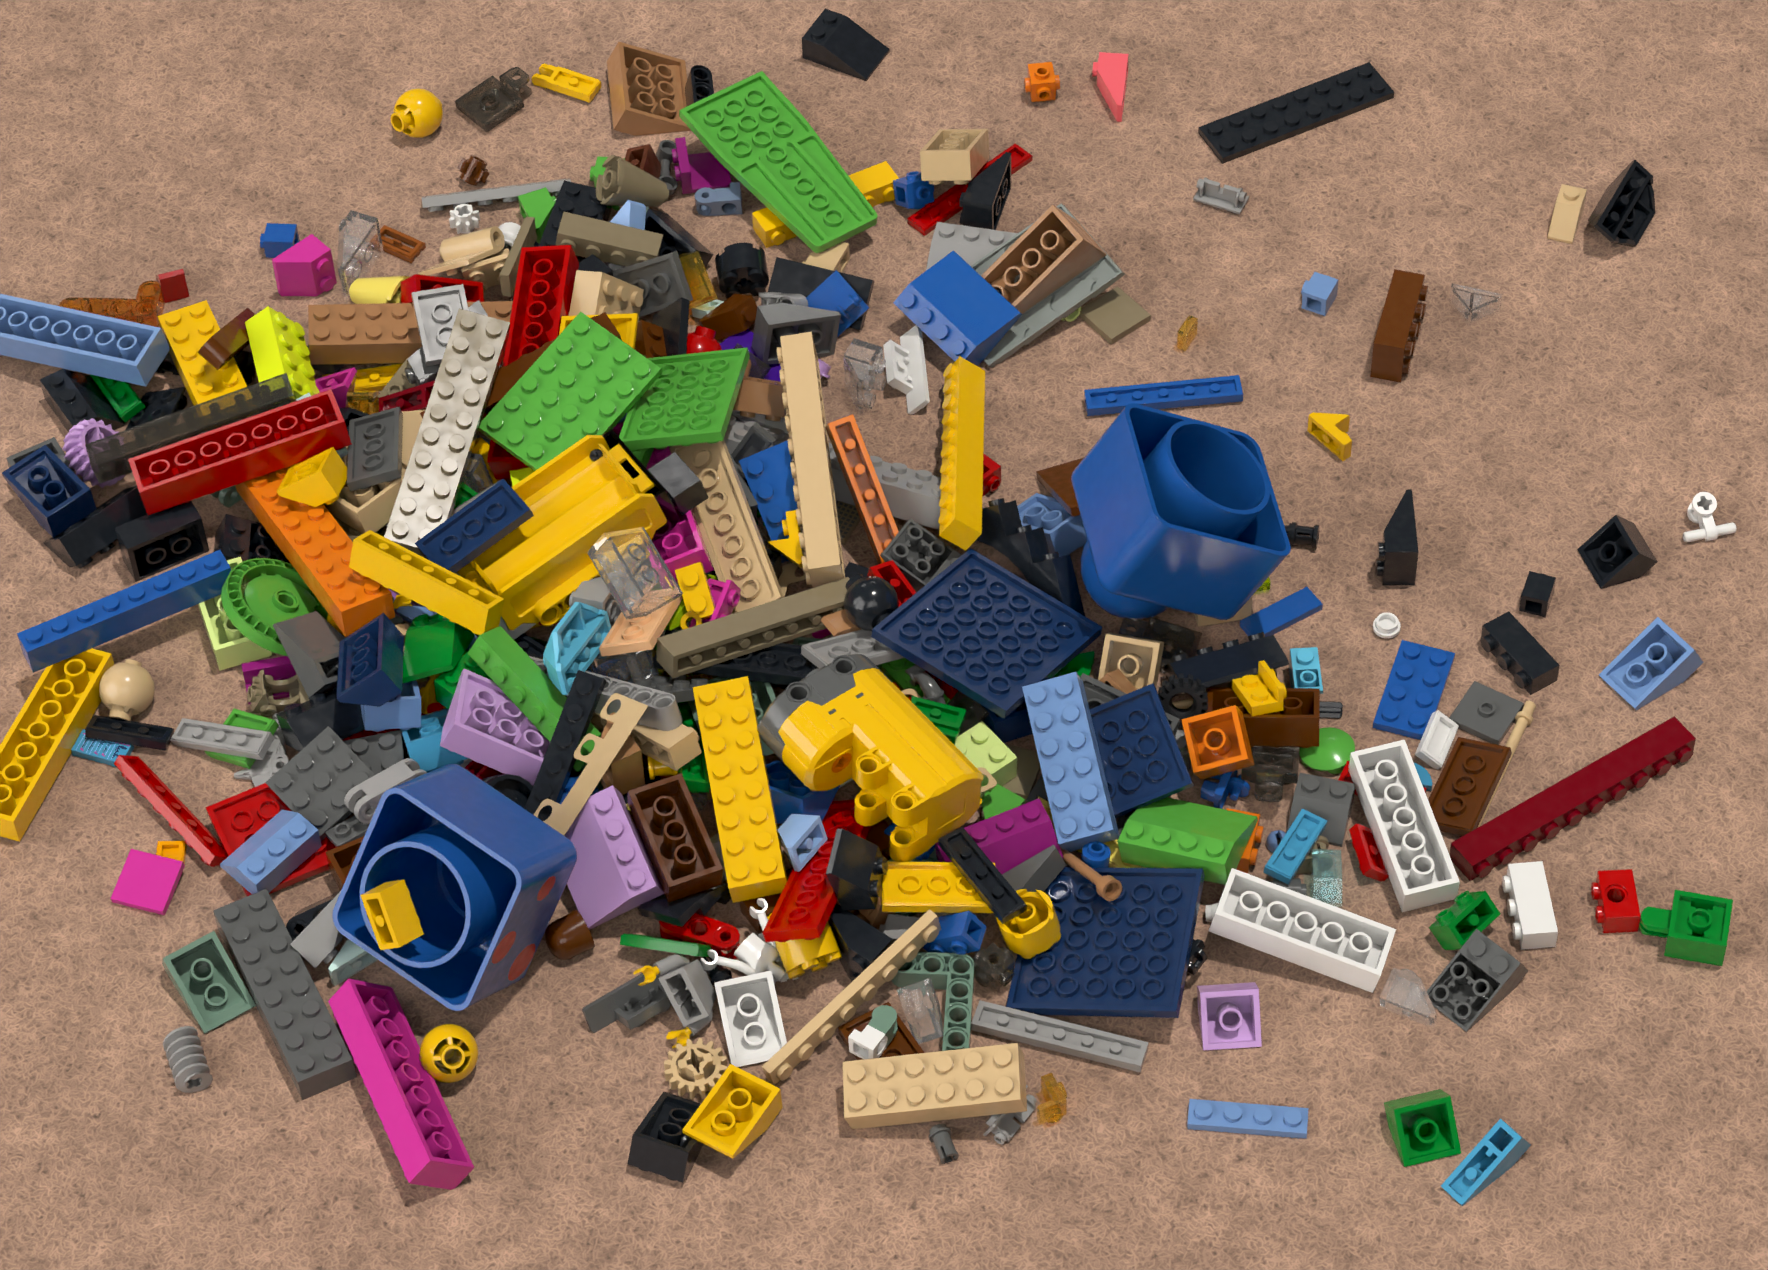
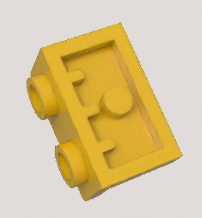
[1232,660,1287,716]

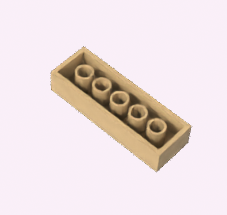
[843,1043,1027,1129]

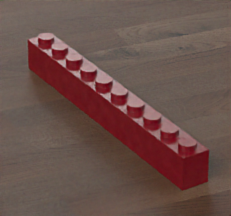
[1450,716,1696,881]

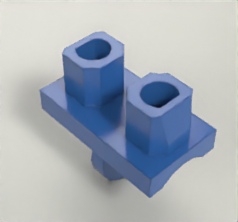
[1201,770,1251,809]

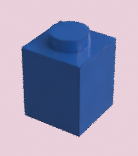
[260,223,300,258]

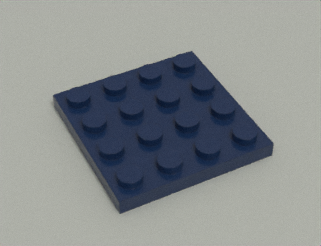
[1090,683,1194,818]

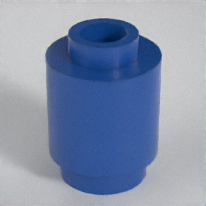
[1081,841,1111,868]

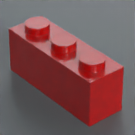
[401,274,484,303]

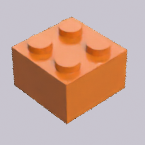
[1181,705,1255,779]

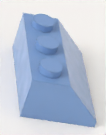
[220,810,322,894]

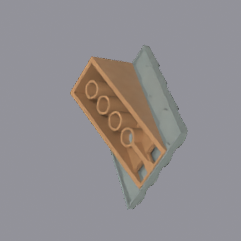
[971,203,1125,367]

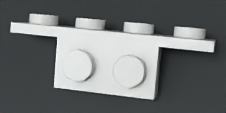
[883,325,930,415]

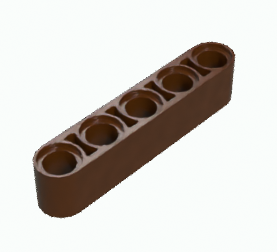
[198,308,256,370]

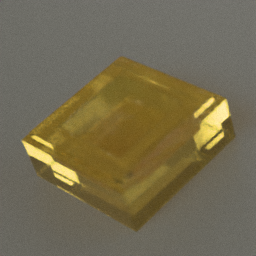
[1177,315,1198,351]

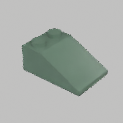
[162,931,256,1034]

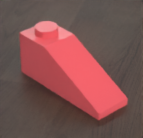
[1092,52,1128,122]

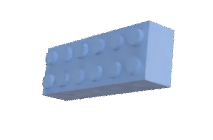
[1022,672,1119,852]

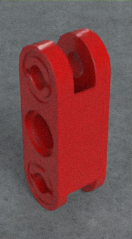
[659,913,740,960]

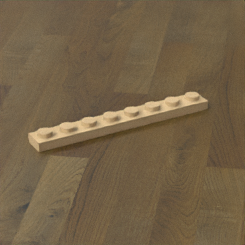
[762,909,941,1085]

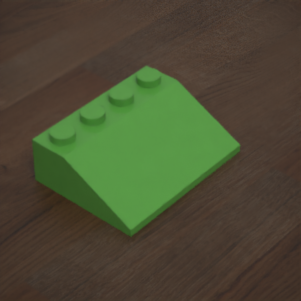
[1117,797,1258,885]

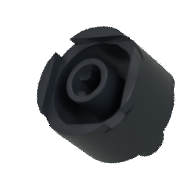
[715,242,769,299]

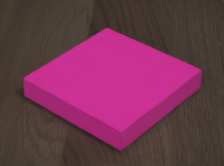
[110,849,185,915]

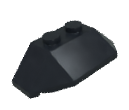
[1588,160,1656,247]

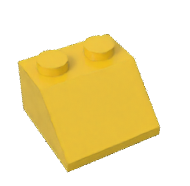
[276,447,347,507]

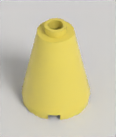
[349,276,409,304]

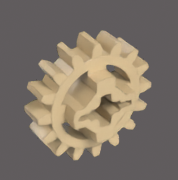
[664,1038,728,1099]

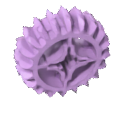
[62,418,132,488]

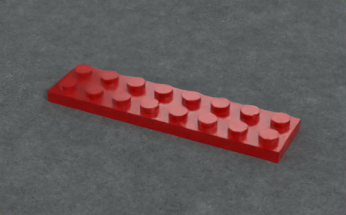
[762,799,871,942]

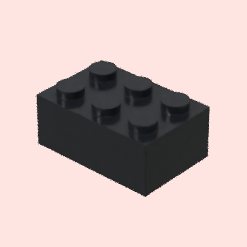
[115,501,209,582]

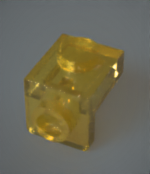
[1037,1072,1067,1125]

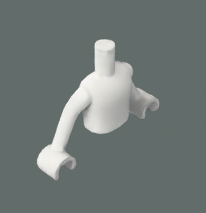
[700,898,787,981]

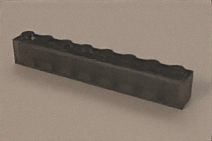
[85,373,297,483]

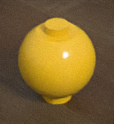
[391,88,443,138]
[419,1024,478,1083]

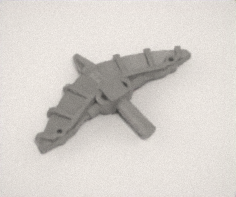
[234,712,289,787]

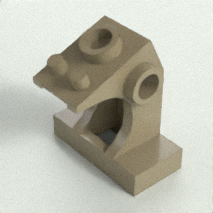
[247,670,309,717]

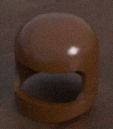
[545,909,595,960]

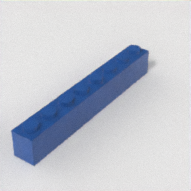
[17,550,231,673]

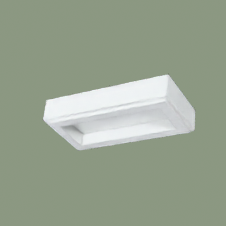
[1415,710,1459,770]

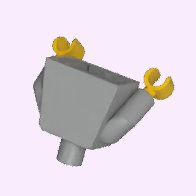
[633,954,716,1048]

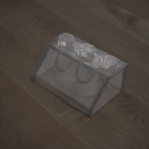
[587,527,683,619]

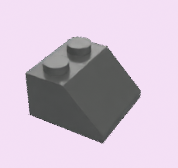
[1287,773,1355,847]

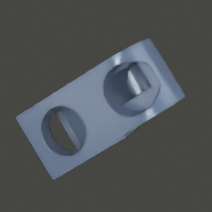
[695,182,742,216]

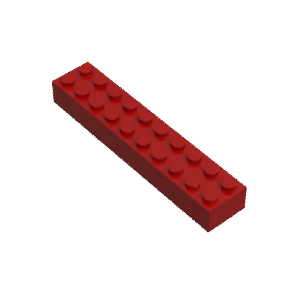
[487,245,579,479]

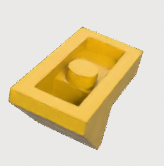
[1308,412,1352,461]
[768,510,803,568]

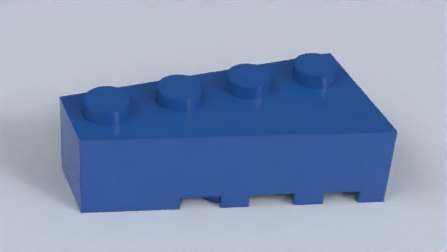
[739,440,798,563]

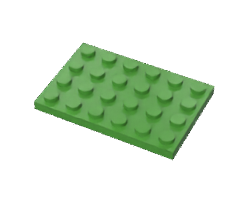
[479,312,662,471]
[617,348,750,452]

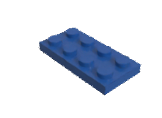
[1373,640,1455,740]

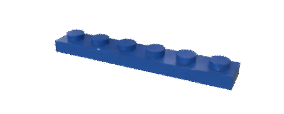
[1084,375,1243,416]

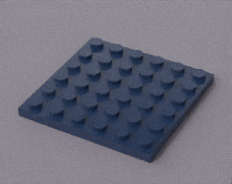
[871,548,1103,719]
[1006,867,1205,1018]

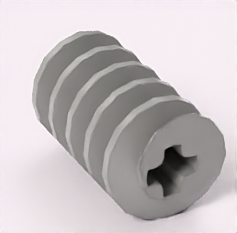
[163,1026,213,1093]

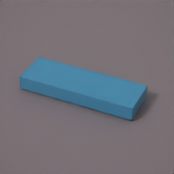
[1263,809,1327,885]

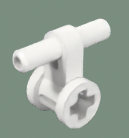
[1683,492,1737,543]

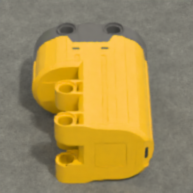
[757,654,984,862]

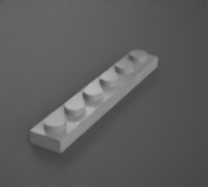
[421,178,571,212]
[971,1000,1149,1073]

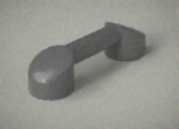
[656,140,678,195]

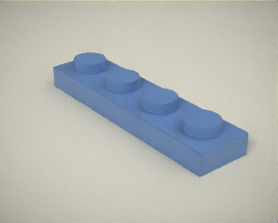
[1187,1099,1309,1139]

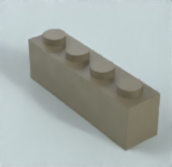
[556,212,663,267]

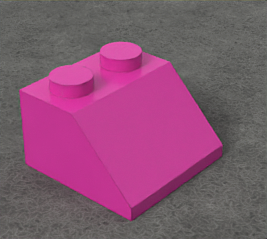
[272,234,337,296]

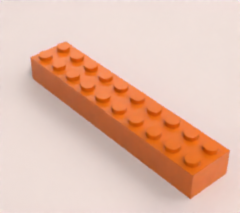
[236,465,395,637]

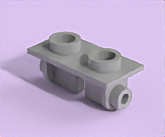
[1193,177,1249,214]
[983,1085,1037,1145]

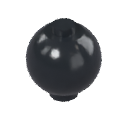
[844,574,899,631]

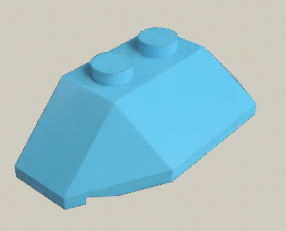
[543,602,611,695]

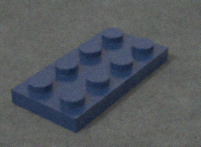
[415,479,534,573]

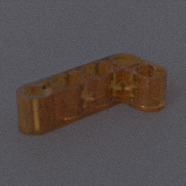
[58,280,165,327]

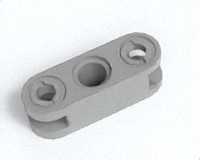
[344,758,427,824]

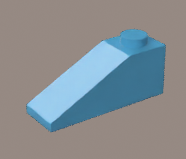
[1441,1118,1531,1206]

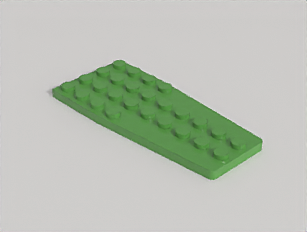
[679,71,878,253]

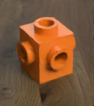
[1024,62,1060,102]

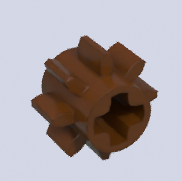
[458,155,490,186]

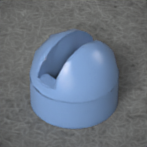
[1266,830,1286,853]

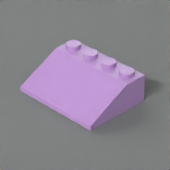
[440,669,550,785]
[565,785,664,930]

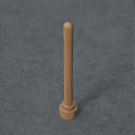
[1060,847,1122,901]

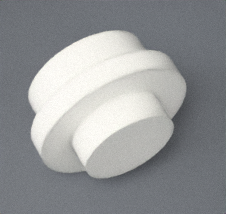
[1373,612,1401,638]

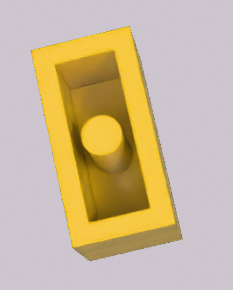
[360,879,424,950]

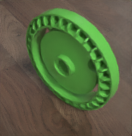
[221,558,328,656]

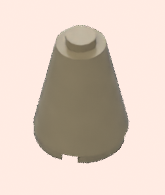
[596,155,669,207]

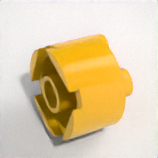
[996,889,1061,959]
[774,921,842,979]

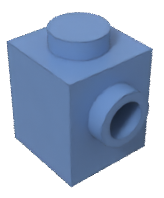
[1301,272,1338,316]

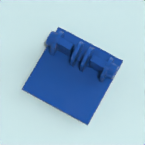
[806,270,869,337]

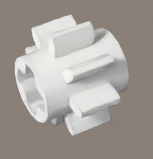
[449,204,480,234]

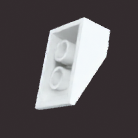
[714,971,787,1067]

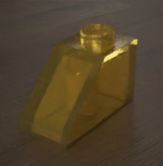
[347,390,380,415]

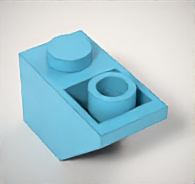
[1288,647,1323,694]

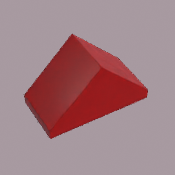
[156,269,190,303]

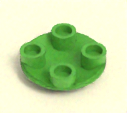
[1299,727,1355,774]

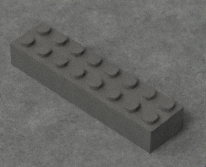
[213,889,357,1100]

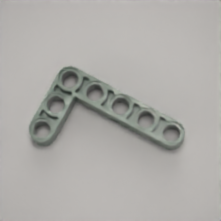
[891,952,975,1051]

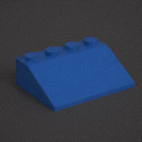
[893,251,1022,366]

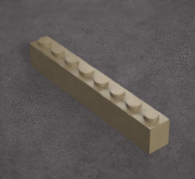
[656,577,850,678]

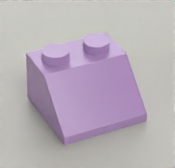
[1197,982,1262,1050]

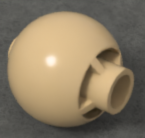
[99,659,155,721]

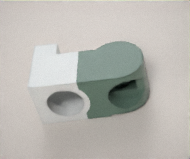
[848,1005,898,1059]

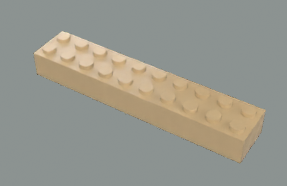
[777,332,845,588]

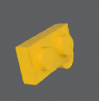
[675,562,715,630]

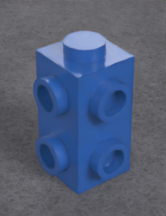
[923,911,987,955]

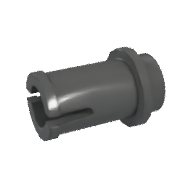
[929,1124,959,1164]

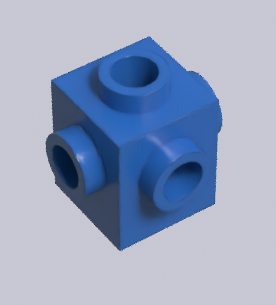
[893,171,934,209]

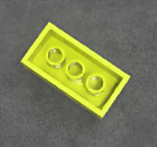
[245,306,320,409]

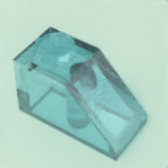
[1311,849,1342,907]

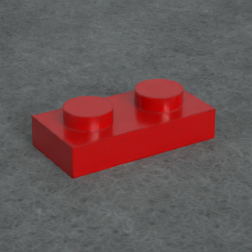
[1349,823,1389,882]

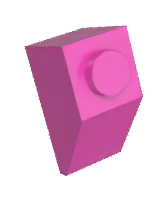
[315,367,357,408]

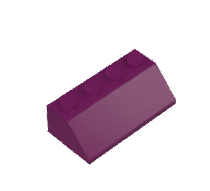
[935,798,1064,874]

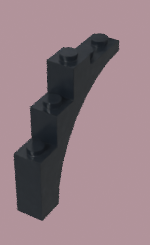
[976,498,1086,617]

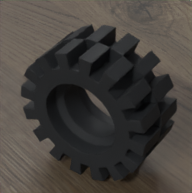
[1158,673,1208,728]

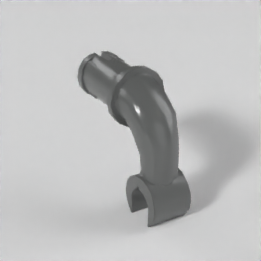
[905,665,946,704]

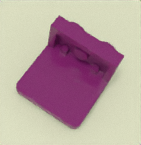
[671,137,731,194]

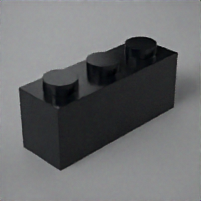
[1480,611,1560,695]

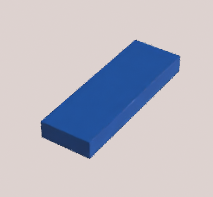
[1240,587,1323,637]

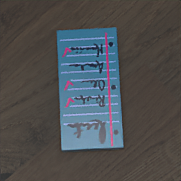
[71,729,134,767]

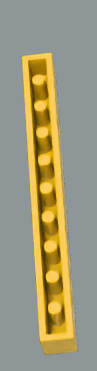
[938,356,985,551]

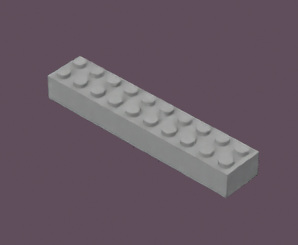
[724,415,941,530]

